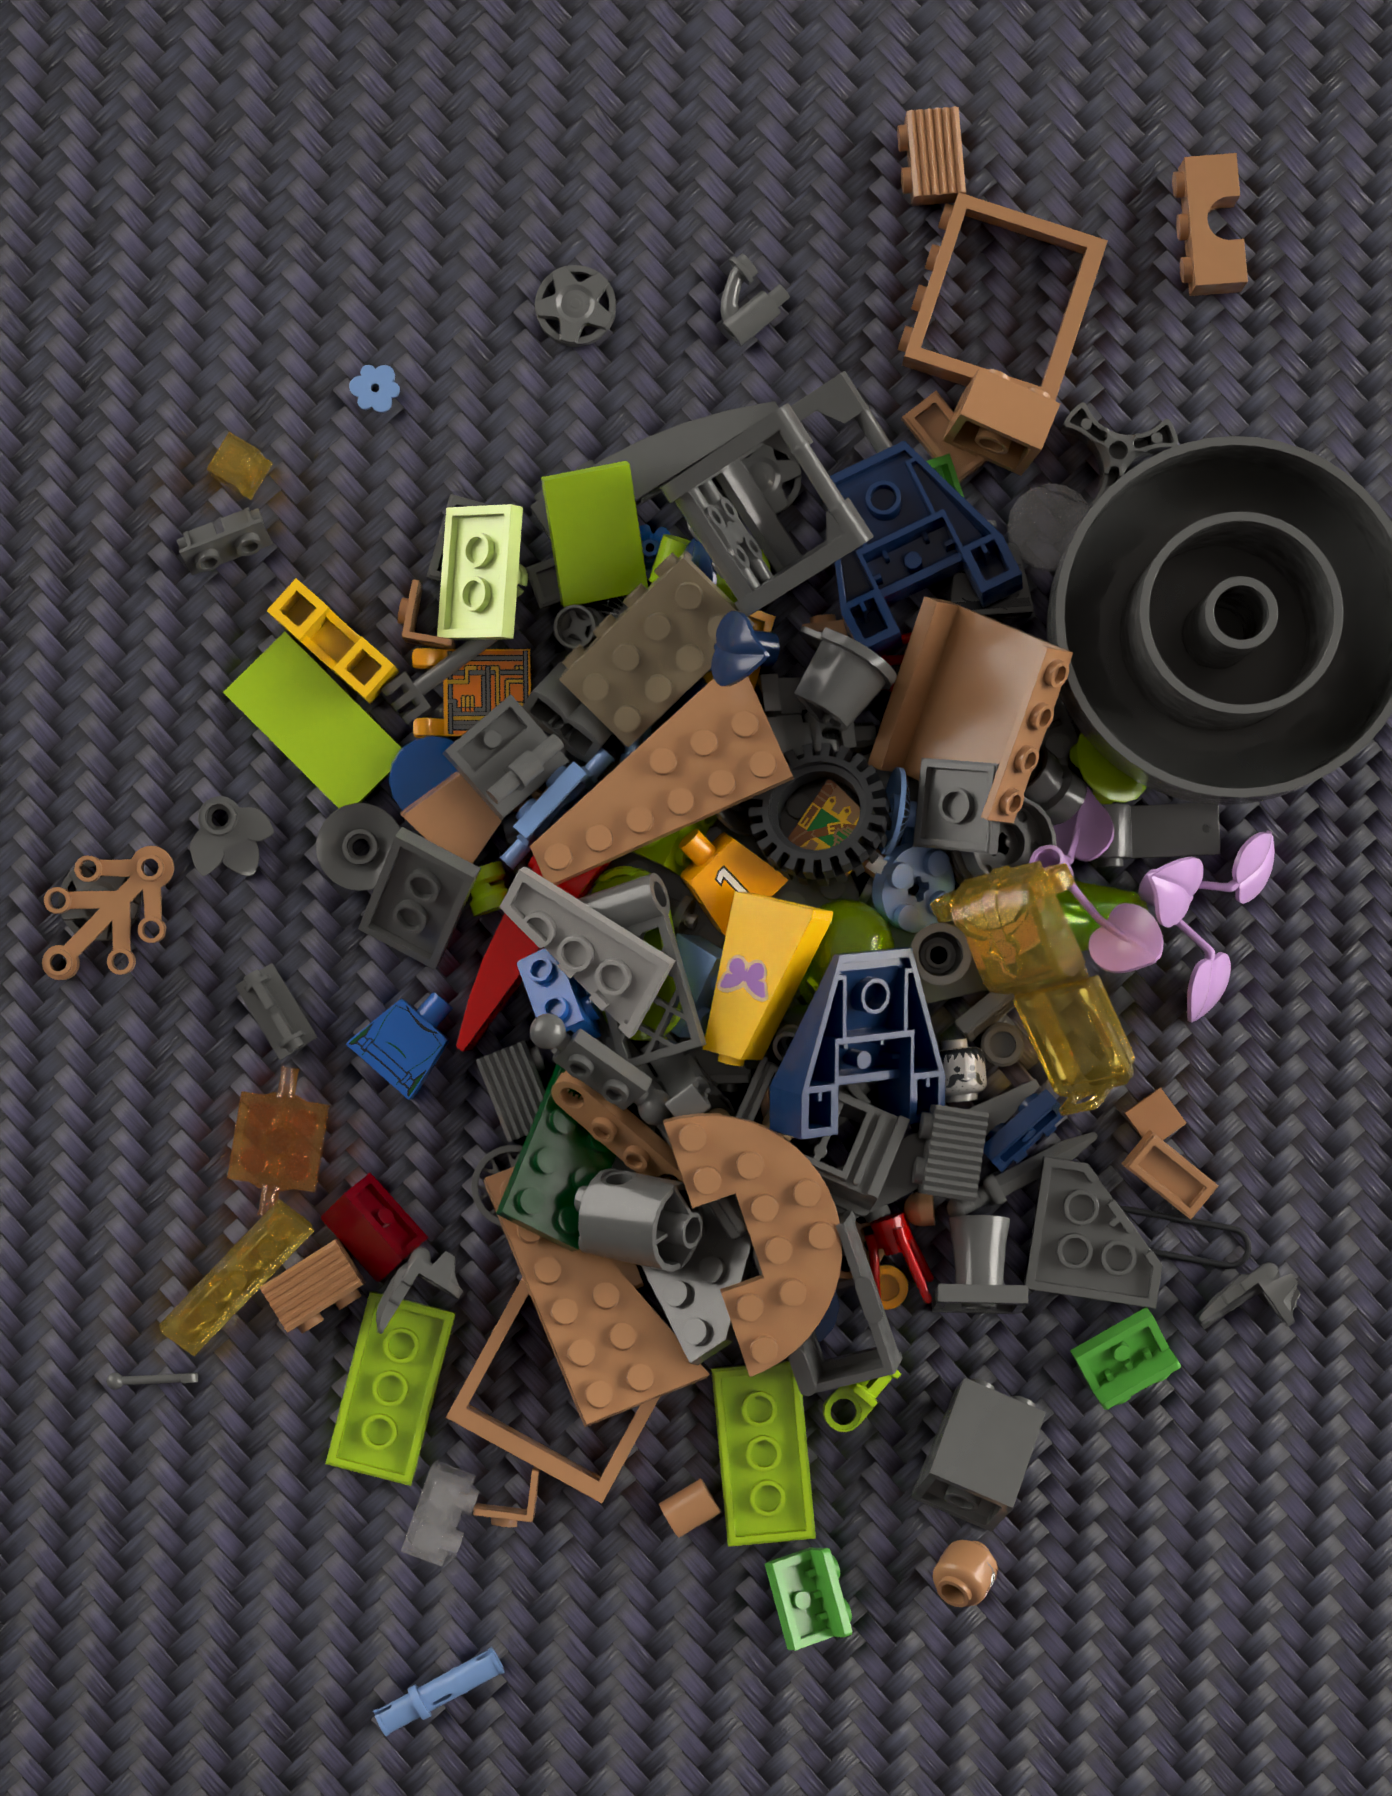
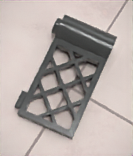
[578,873,707,1067]

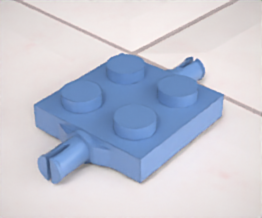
[500,747,615,870]

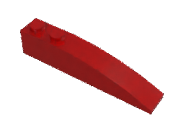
[456,809,611,1052]

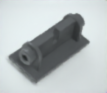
[177,507,273,576]
[235,963,318,1060]

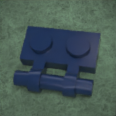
[983,1089,1067,1172]

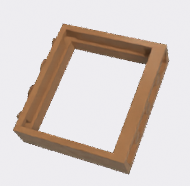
[898,192,1108,401]
[446,1277,660,1503]

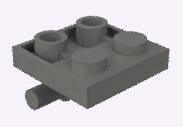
[443,694,569,820]

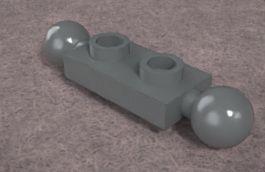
[530,1013,672,1125]

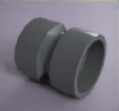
[1024,745,1087,826]

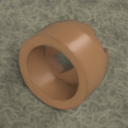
[903,1192,935,1226]

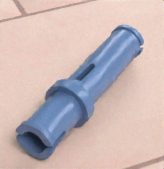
[373,1647,505,1737]

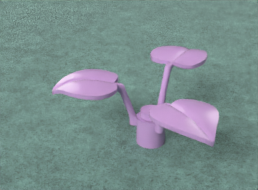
[960,787,1164,973]
[1138,830,1275,1023]

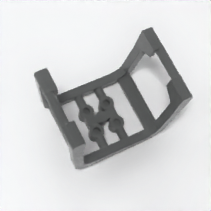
[660,371,893,617]

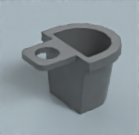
[794,626,897,731]

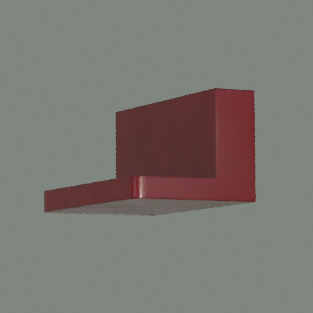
[321,1172,428,1282]

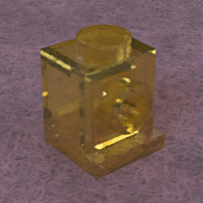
[207,432,273,500]

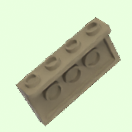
[559,550,754,747]

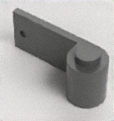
[1094,803,1221,868]

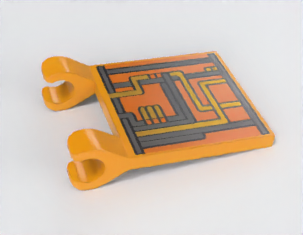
[412,648,531,738]

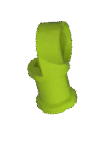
[823,1370,902,1432]

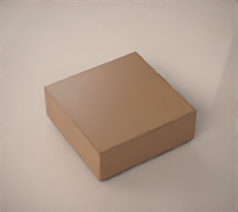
[1124,1087,1186,1140]

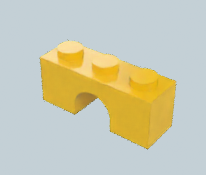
[267,578,399,704]

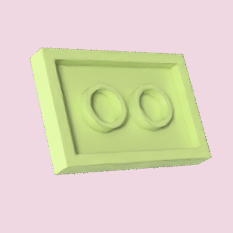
[437,504,528,640]

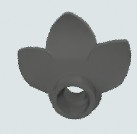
[190,796,275,876]

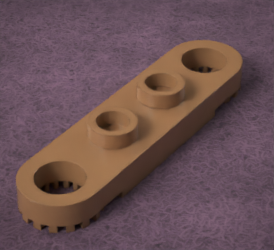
[551,1071,683,1182]

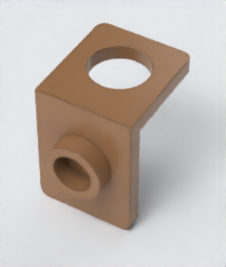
[398,580,456,649]
[473,1466,540,1527]

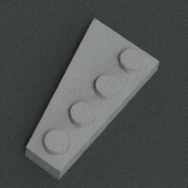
[500,867,676,1039]

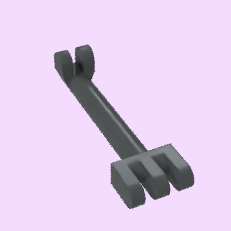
[380,622,520,724]

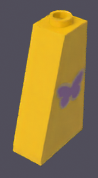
[702,891,833,1066]

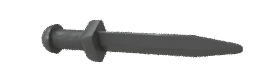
[947,1132,1098,1217]

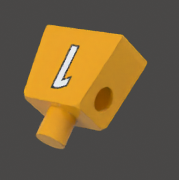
[679,829,788,937]

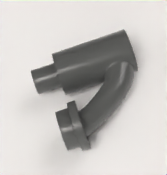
[721,253,790,347]

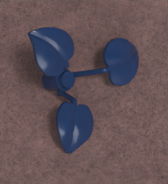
[667,538,780,719]

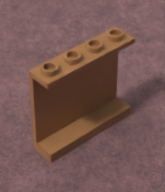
[867,596,1073,823]

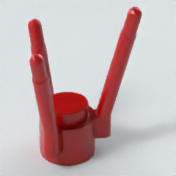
[864,1212,934,1304]

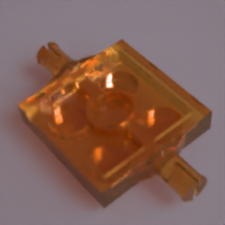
[227,1066,330,1217]

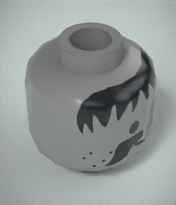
[939,1038,987,1103]

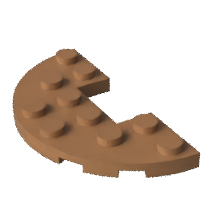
[662,1113,842,1377]

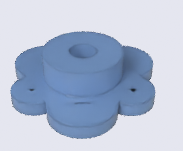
[349,365,400,413]

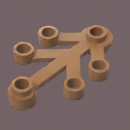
[42,846,174,980]

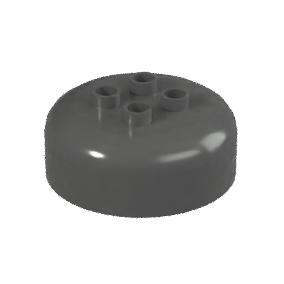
[1046,436,1392,805]

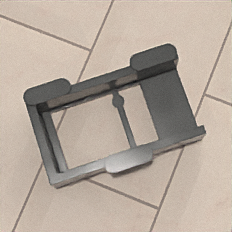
[736,1056,910,1217]
[753,1210,902,1396]

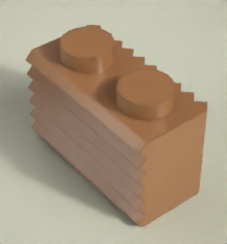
[897,106,966,206]
[259,1238,366,1334]

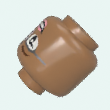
[932,1540,998,1607]

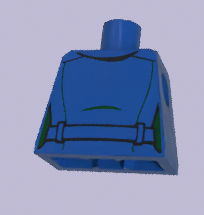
[346,991,453,1100]

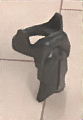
[376,1247,464,1334]
[1199,1262,1301,1329]

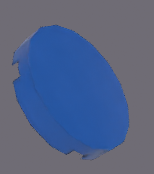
[389,736,458,811]

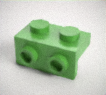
[1070,1307,1181,1410]
[764,1547,852,1651]

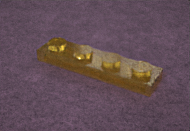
[159,1199,314,1356]

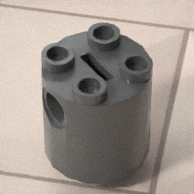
[574,1168,703,1272]

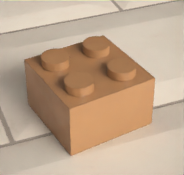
[942,368,1061,476]

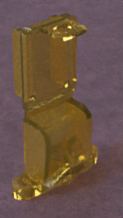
[930,861,1135,1116]

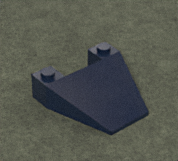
[828,441,1023,657]
[770,947,946,1140]

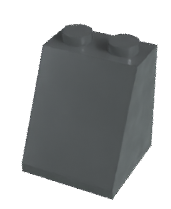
[910,1378,1046,1532]

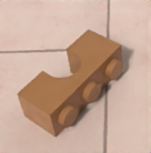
[1172,153,1248,296]

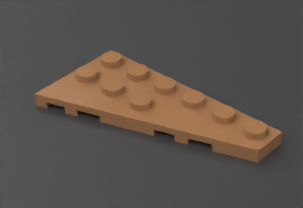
[530,676,794,886]
[484,1166,710,1427]

